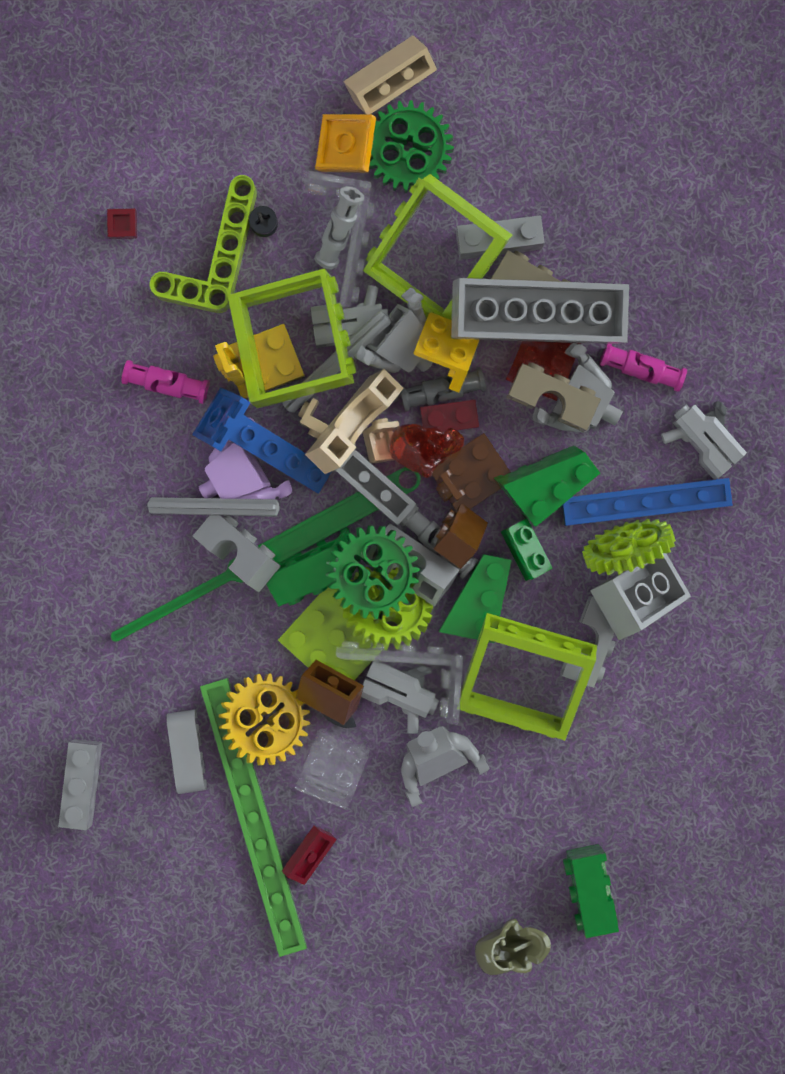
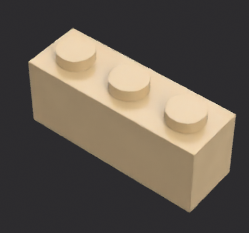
[343,35,437,114]

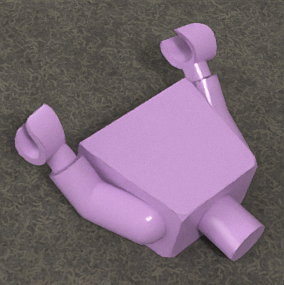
[199,418,292,499]

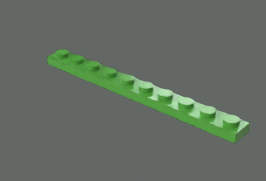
[200,678,307,957]

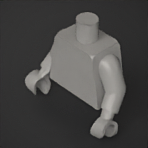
[355,287,433,373]
[532,343,623,433]
[401,726,489,807]

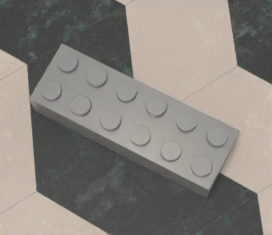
[451,278,629,344]

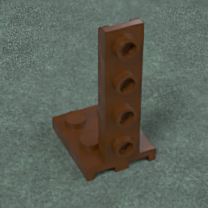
[428,433,511,510]

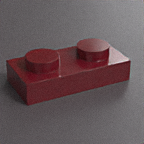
[420,400,479,435]
[282,825,337,885]

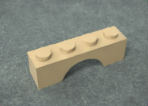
[305,369,404,474]

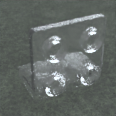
[295,729,370,810]

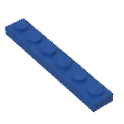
[562,478,733,526]

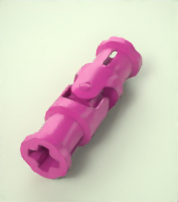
[599,344,687,392]
[122,360,210,404]

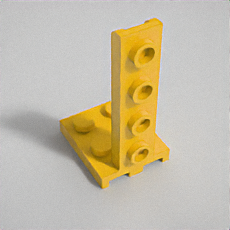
[213,324,305,399]

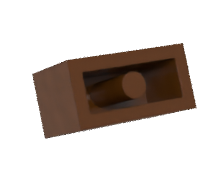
[434,503,488,569]
[296,660,364,725]

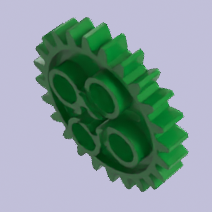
[369,100,454,193]
[326,525,420,619]

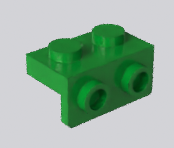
[501,519,553,581]

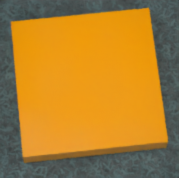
[315,114,376,173]

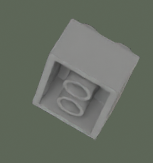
[590,553,691,640]

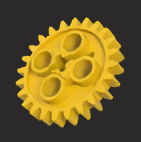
[219,674,310,766]

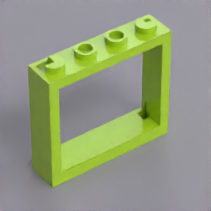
[363,174,513,320]
[228,268,356,409]
[457,613,597,741]

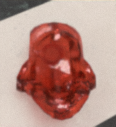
[388,424,464,478]

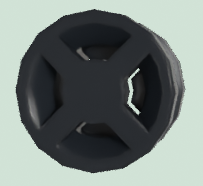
[249,206,278,237]

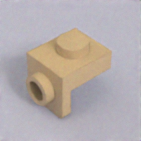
[298,398,329,439]
[363,418,400,463]

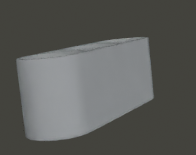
[167,710,207,794]

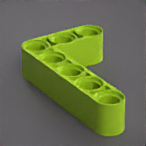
[149,175,257,313]

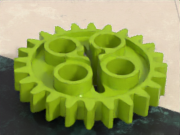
[582,519,676,575]
[341,566,433,650]

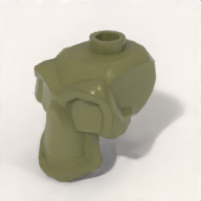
[475,918,551,975]

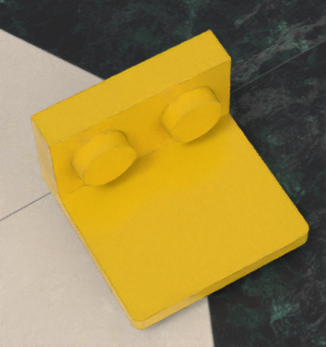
[414,312,479,393]

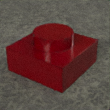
[107,208,137,239]

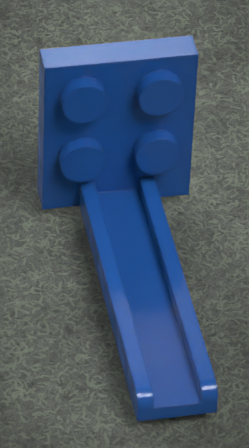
[192,387,332,494]

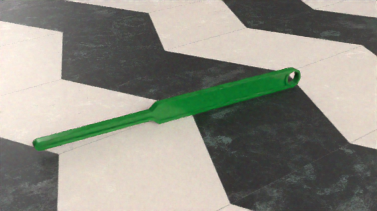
[111,467,420,642]

